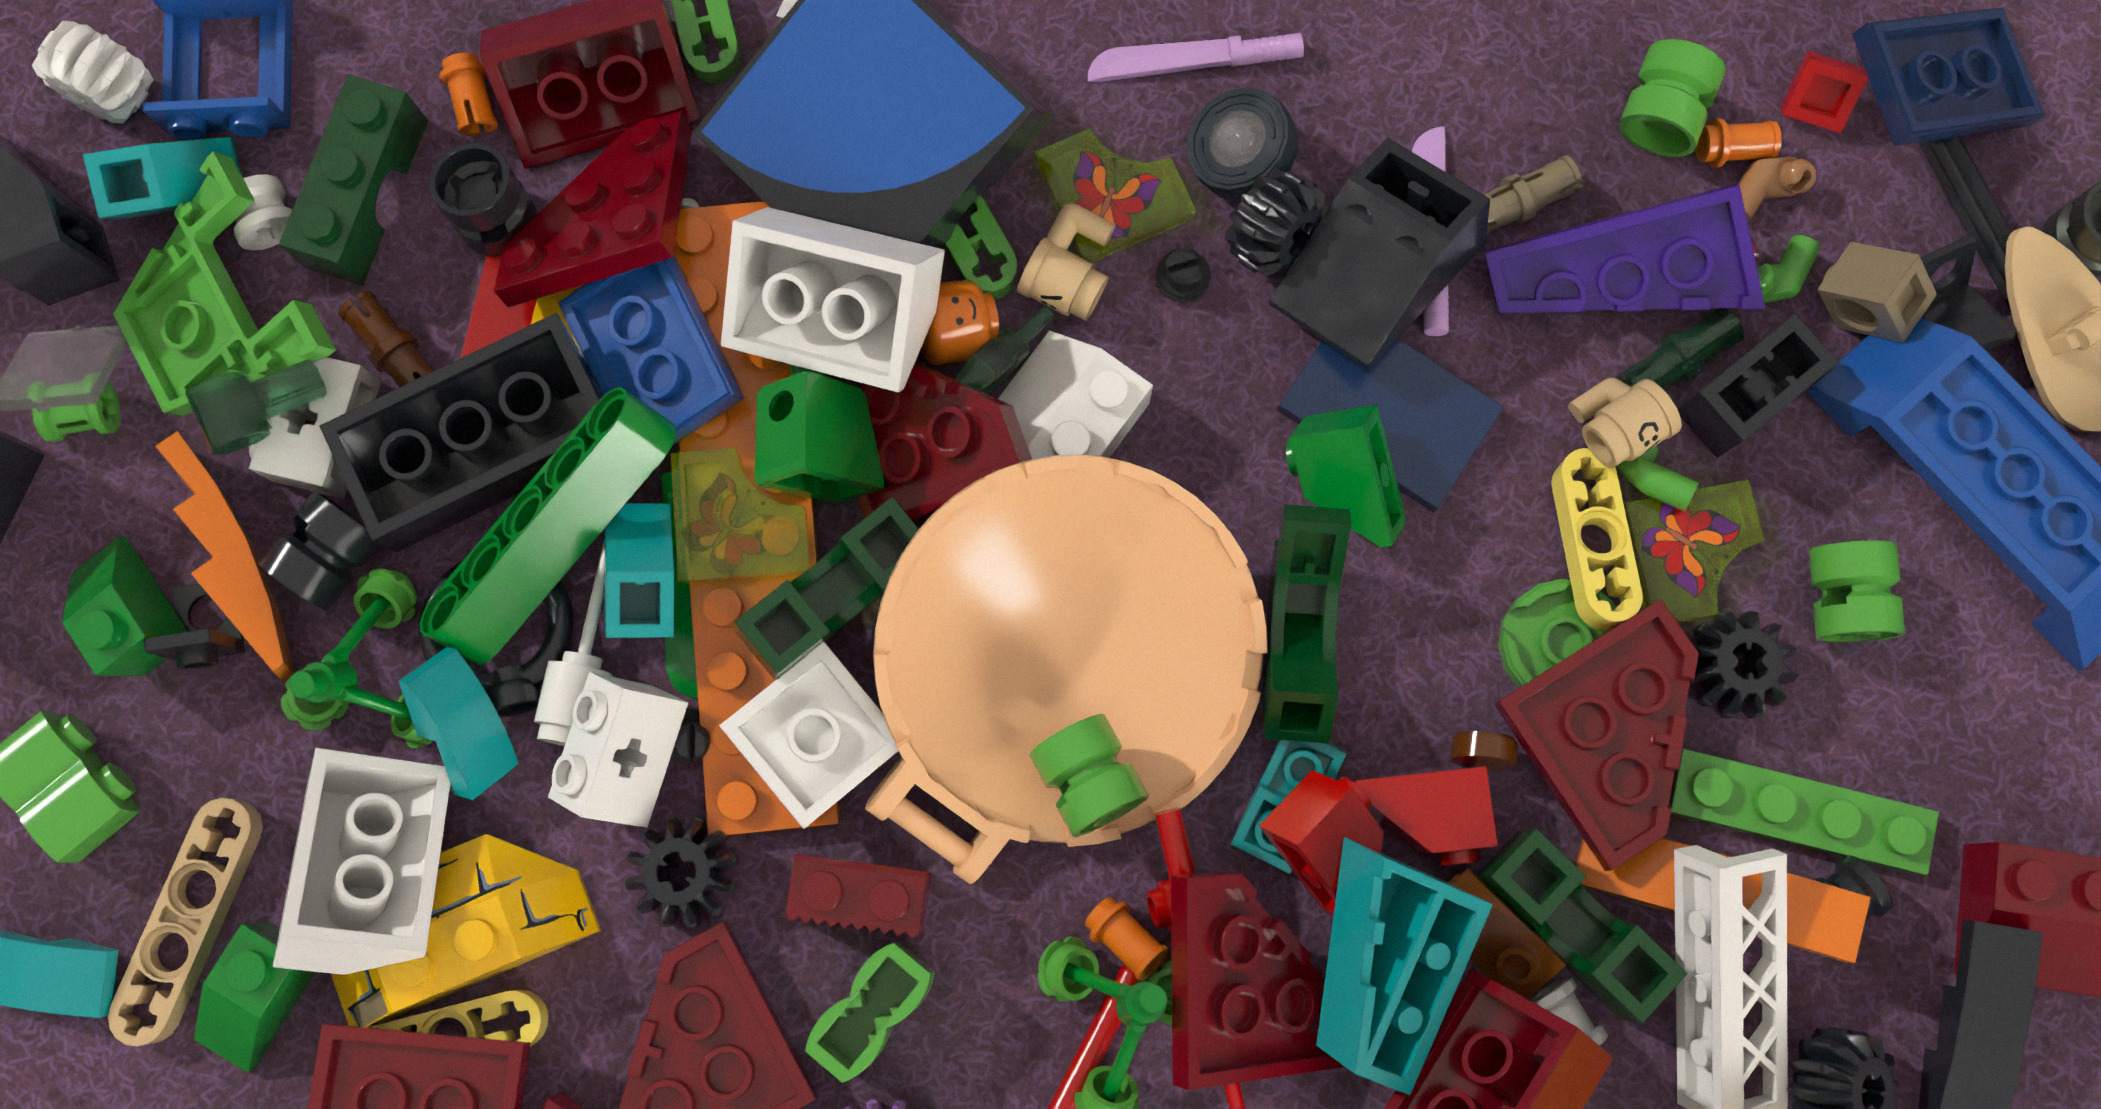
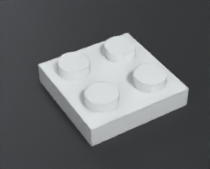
[719,642,898,829]

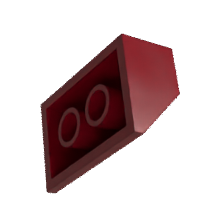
[479,0,701,169]
[1954,842,2101,998]
[1384,968,1613,1109]

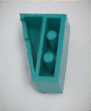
[1316,837,1493,1095]

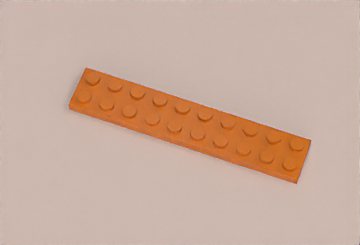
[674,201,841,836]

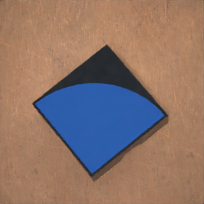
[693,0,1055,249]

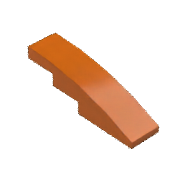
[155,431,295,685]
[1576,838,1871,963]

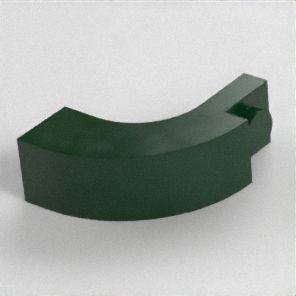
[1263,504,1351,744]

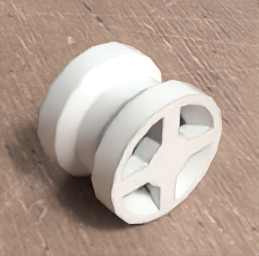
[234,174,292,250]

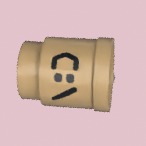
[1017,203,1116,321]
[1568,378,1682,468]

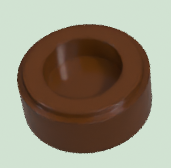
[1451,731,1518,771]

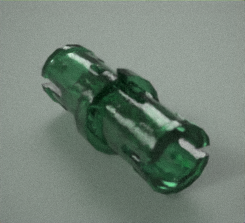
[1617,308,1744,390]

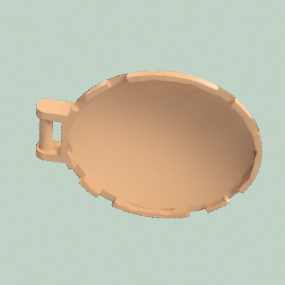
[865,454,1267,884]

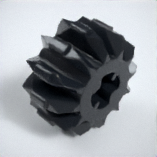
[1225,167,1329,280]
[1690,610,1799,719]
[625,816,739,928]
[1786,1027,1900,1109]

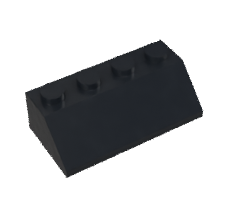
[319,313,602,552]

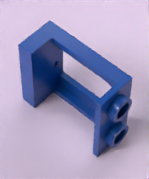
[143,0,293,140]

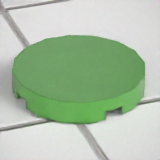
[1498,579,1616,688]

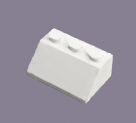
[721,207,945,392]
[998,331,1153,459]
[273,748,450,975]

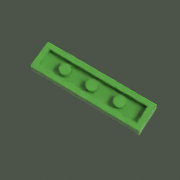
[1668,749,1939,876]

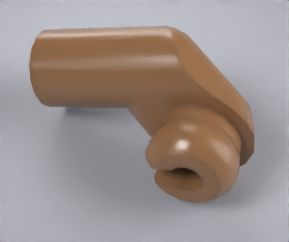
[1737,156,1816,222]

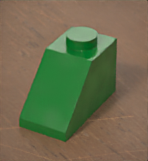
[1286,404,1407,548]
[62,536,188,676]
[194,923,316,1074]

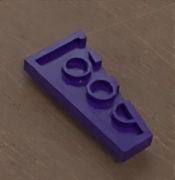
[1483,184,1765,313]

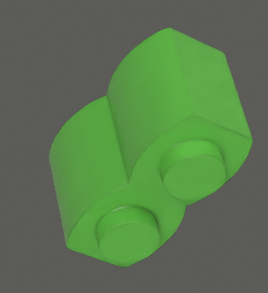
[0,711,141,863]
[805,942,935,1083]

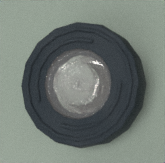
[1187,87,1298,201]

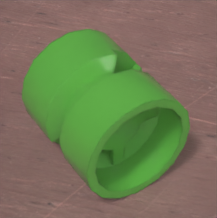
[1618,39,1726,157]
[1809,541,1905,642]
[1029,714,1149,837]

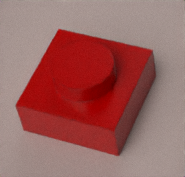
[1780,50,1869,133]

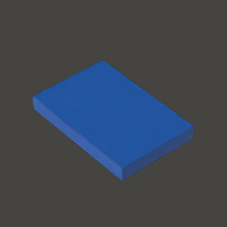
[558,255,744,446]

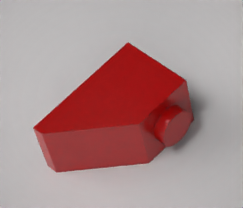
[1353,766,1498,866]
[1259,770,1384,916]

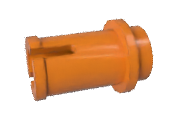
[439,52,498,137]
[1695,118,1782,168]
[1085,897,1169,981]

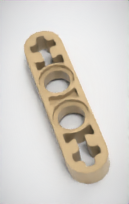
[108,798,263,1047]

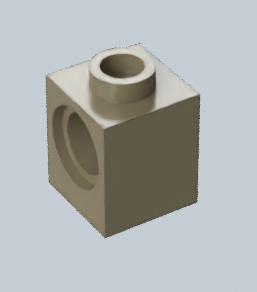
[1817,242,1937,343]

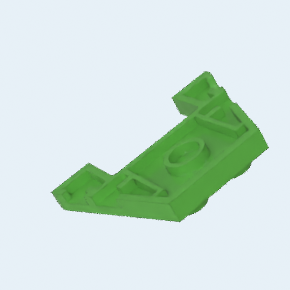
[113,152,336,416]

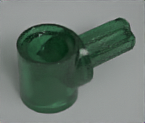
[185,362,327,455]

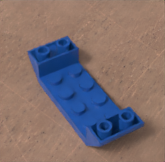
[1806,318,2101,671]

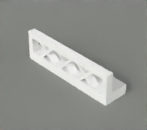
[1674,845,1788,1109]

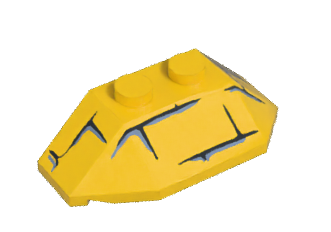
[331,834,601,1028]

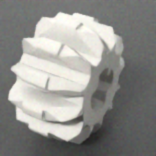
[32,21,154,123]

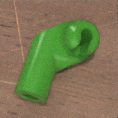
[1755,235,1821,304]
[1616,445,1699,512]

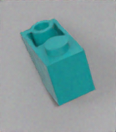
[83,137,242,219]
[604,503,674,638]

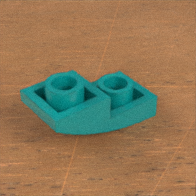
[398,647,519,801]
[1231,740,1347,874]
[0,930,119,1018]

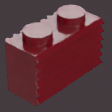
[785,854,932,938]

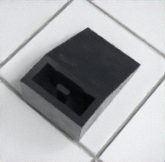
[0,135,120,306]
[1269,138,1490,370]

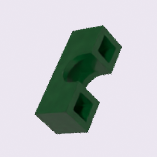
[279,74,428,286]
[734,497,919,680]
[1477,828,1688,1023]

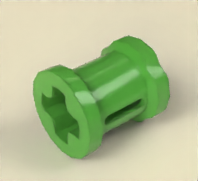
[31,377,121,442]

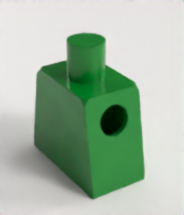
[755,364,885,504]

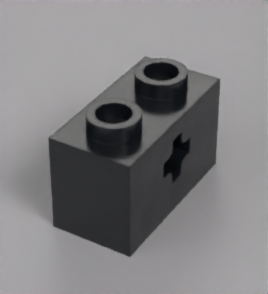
[1677,314,1838,458]

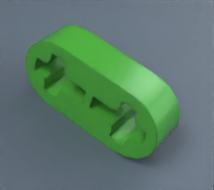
[670,0,741,84]
[943,196,1018,300]

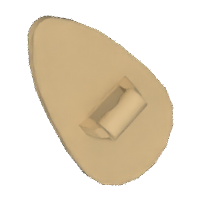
[2005,227,2101,432]

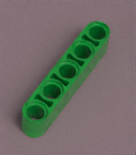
[420,387,676,665]

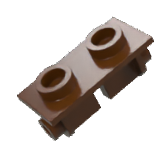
[1446,867,1567,999]

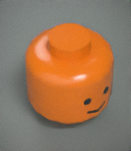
[920,279,999,365]

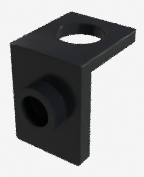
[1920,235,2016,351]
[144,583,245,669]

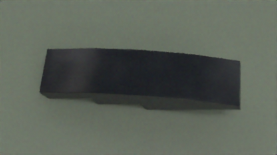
[1918,920,2043,1109]

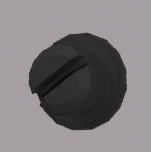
[1156,248,1211,302]
[670,707,710,763]

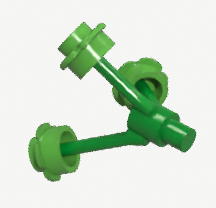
[281,568,433,749]
[1038,936,1172,1109]

